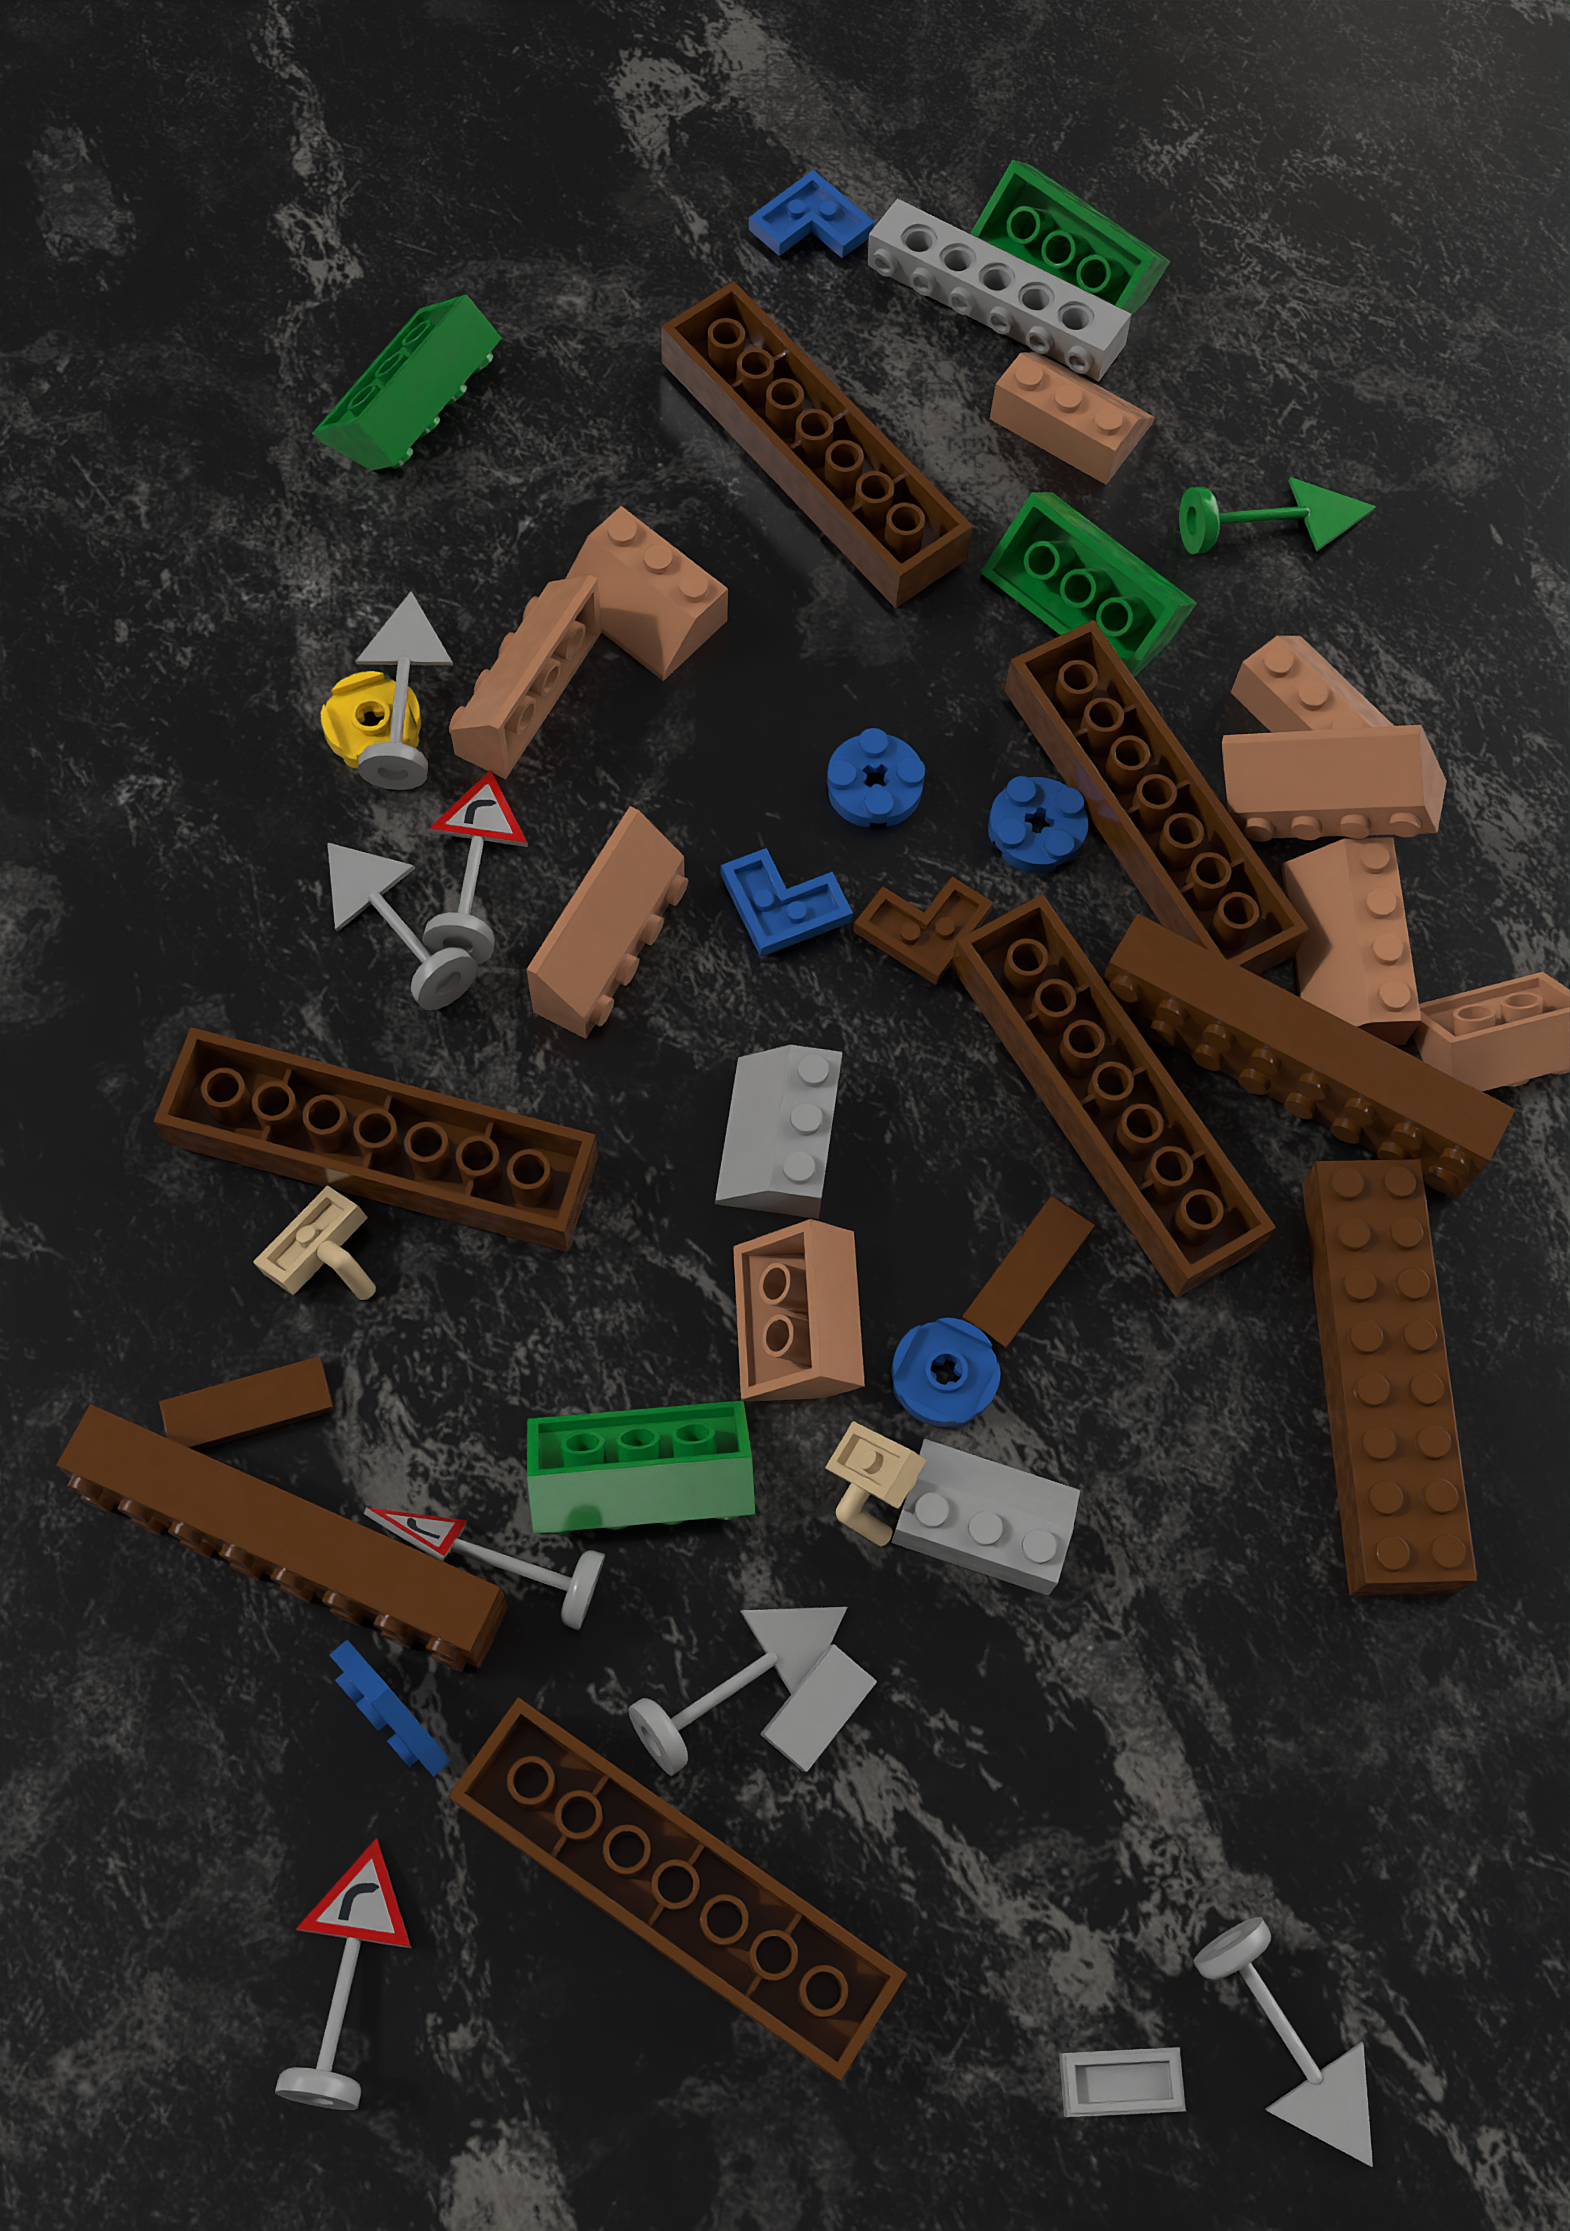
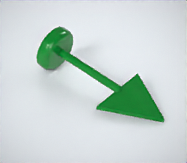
[1179,477,1376,554]

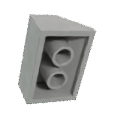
[715,1045,842,1219]
[891,1439,1080,1596]

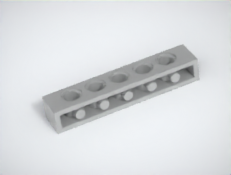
[868,199,1131,382]

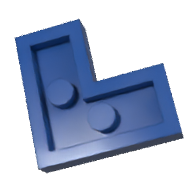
[749,170,875,258]
[720,848,853,957]
[330,1640,451,1777]

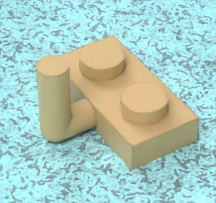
[253,1186,376,1300]
[825,1421,927,1546]

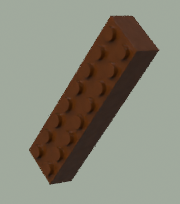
[661,281,973,608]
[1004,620,1309,975]
[951,894,1276,1298]
[1103,913,1516,1196]
[153,1027,598,1252]
[1302,1159,1477,1596]
[56,1404,509,1672]
[448,1697,907,2081]

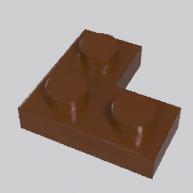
[853,877,994,985]

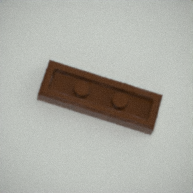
[961,1196,1095,1352]
[159,1356,335,1451]

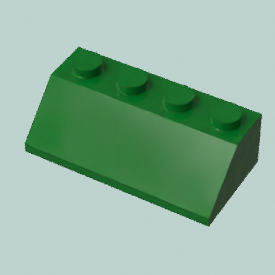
[970,160,1170,316]
[312,294,502,471]
[980,492,1197,677]
[527,1400,755,1535]

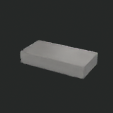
[760,1645,877,1772]
[1059,2047,1186,2117]

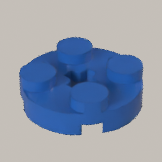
[827,728,925,827]
[988,776,1088,873]
[891,1318,1001,1428]

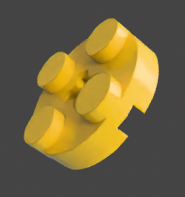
[321,671,421,769]

